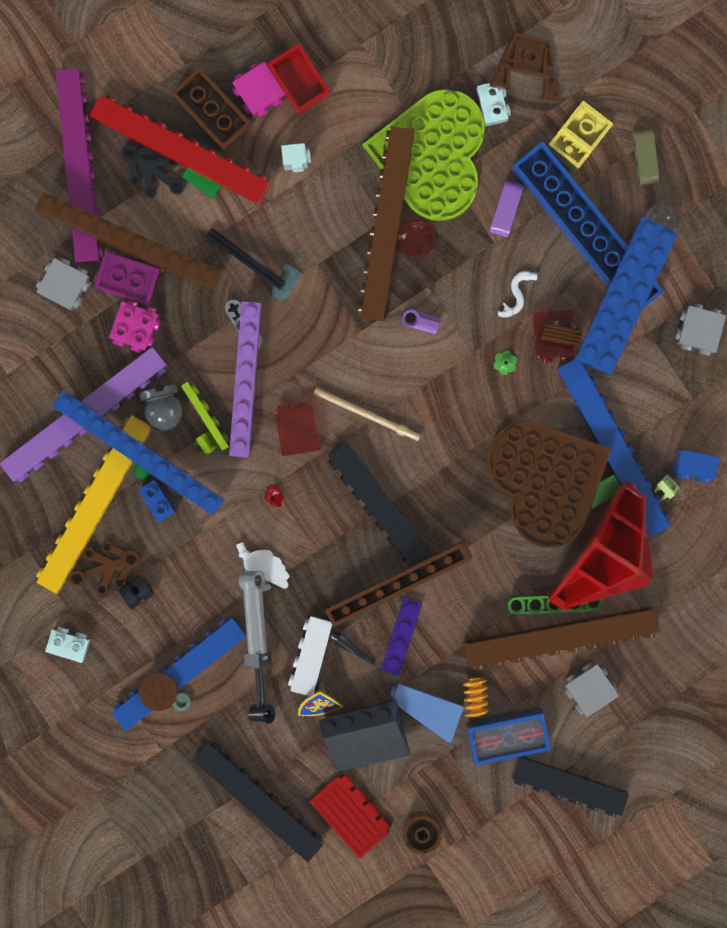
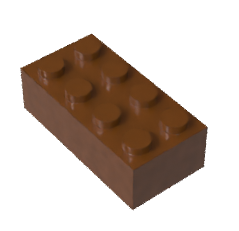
[171,67,253,153]

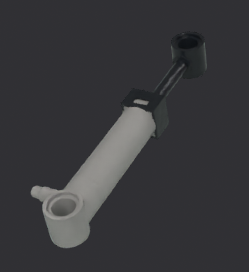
[239,571,275,724]

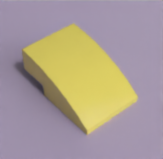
[547,101,613,173]

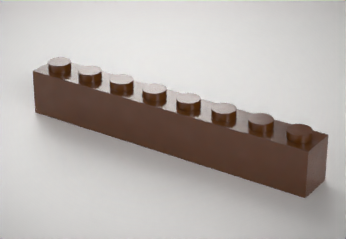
[325,540,473,627]

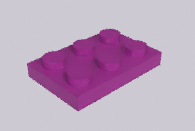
[94,251,161,306]

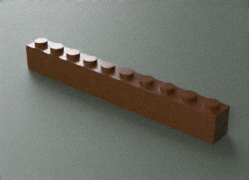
[358,126,415,322]
[35,192,222,291]

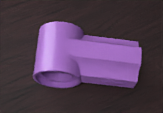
[401,309,440,335]

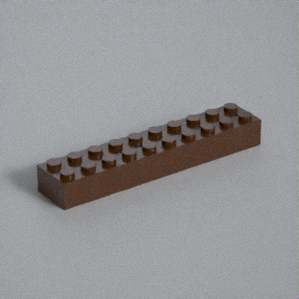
[463,607,660,670]

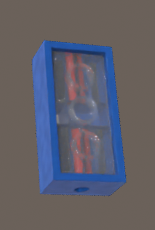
[466,708,551,766]

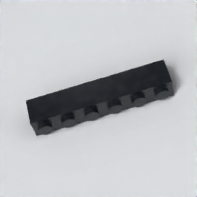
[511,756,629,817]

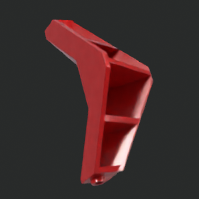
[547,481,654,611]

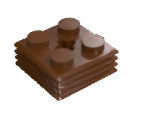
[539,320,583,346]

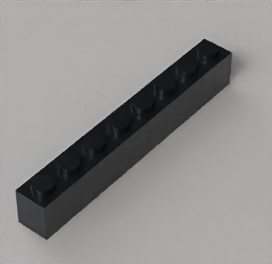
[328,442,432,565]
[192,741,324,862]

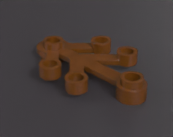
[69,541,141,595]

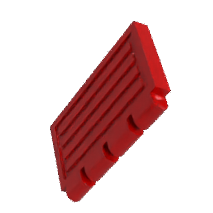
[309,774,392,859]

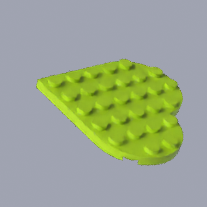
[362,90,485,221]

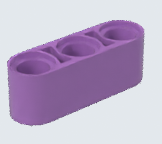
[489,179,524,238]

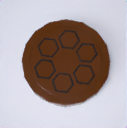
[139,672,178,711]

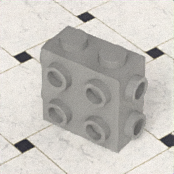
[36,257,91,311]
[675,303,726,356]
[564,662,619,717]

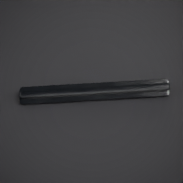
[207,228,286,290]

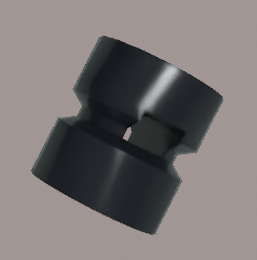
[118,575,155,610]

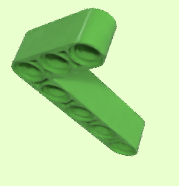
[507,595,602,614]

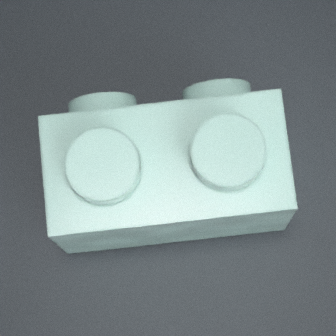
[476,83,511,126]
[282,143,311,172]
[45,626,91,663]

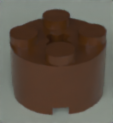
[403,812,442,855]

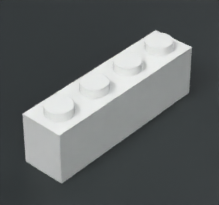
[288,615,332,696]

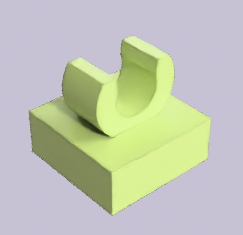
[654,474,680,500]

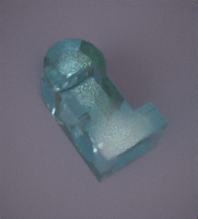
[272,263,303,301]

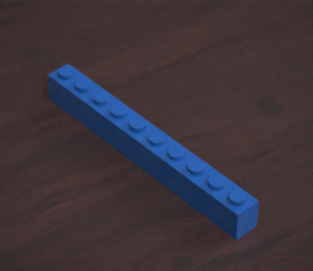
[557,359,670,538]
[52,390,225,516]

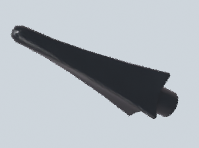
[329,631,375,665]

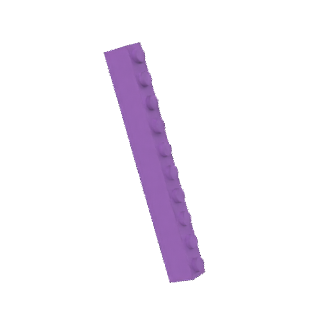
[0,347,168,483]

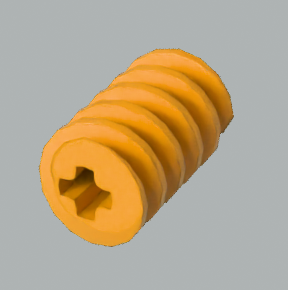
[463,676,489,717]

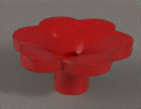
[264,484,284,508]

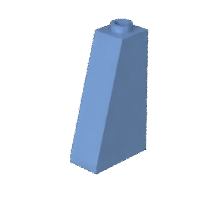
[390,682,464,743]

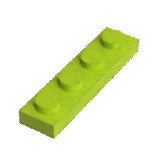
[181,382,230,451]

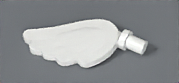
[236,542,289,589]

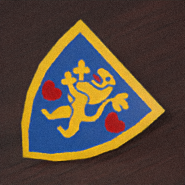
[298,682,344,716]

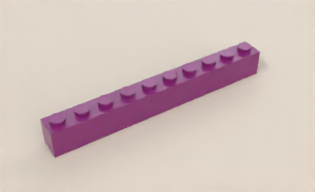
[56,68,103,264]

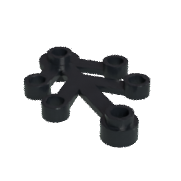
[121,144,185,198]

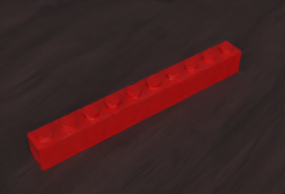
[89,95,271,206]

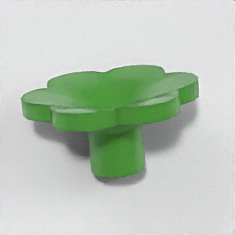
[494,351,517,375]

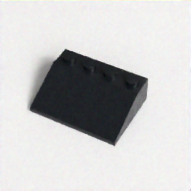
[318,699,411,772]

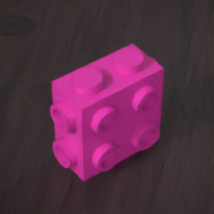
[232,61,286,118]
[109,300,161,353]

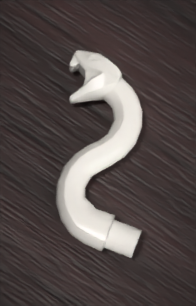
[498,271,538,318]

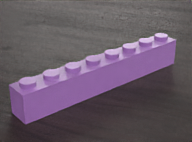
[229,301,262,457]

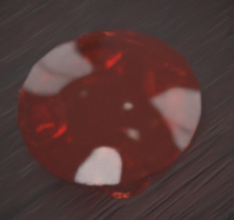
[398,220,436,258]

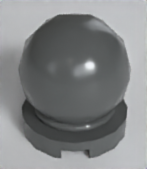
[140,384,182,431]

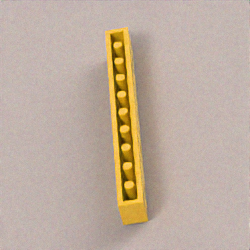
[36,415,153,594]

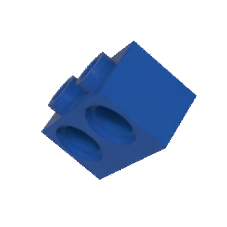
[138,480,176,523]

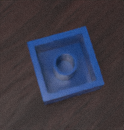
[672,450,720,483]

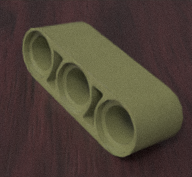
[632,128,659,185]

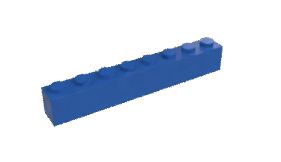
[111,617,247,732]

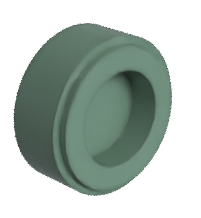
[172,692,191,711]

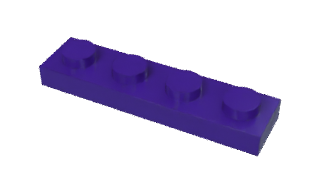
[381,597,422,676]

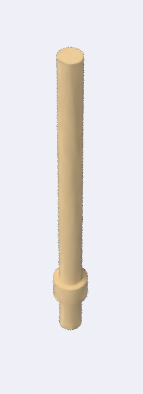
[314,387,421,441]

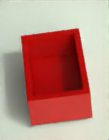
[267,43,331,116]

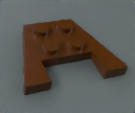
[489,32,561,101]

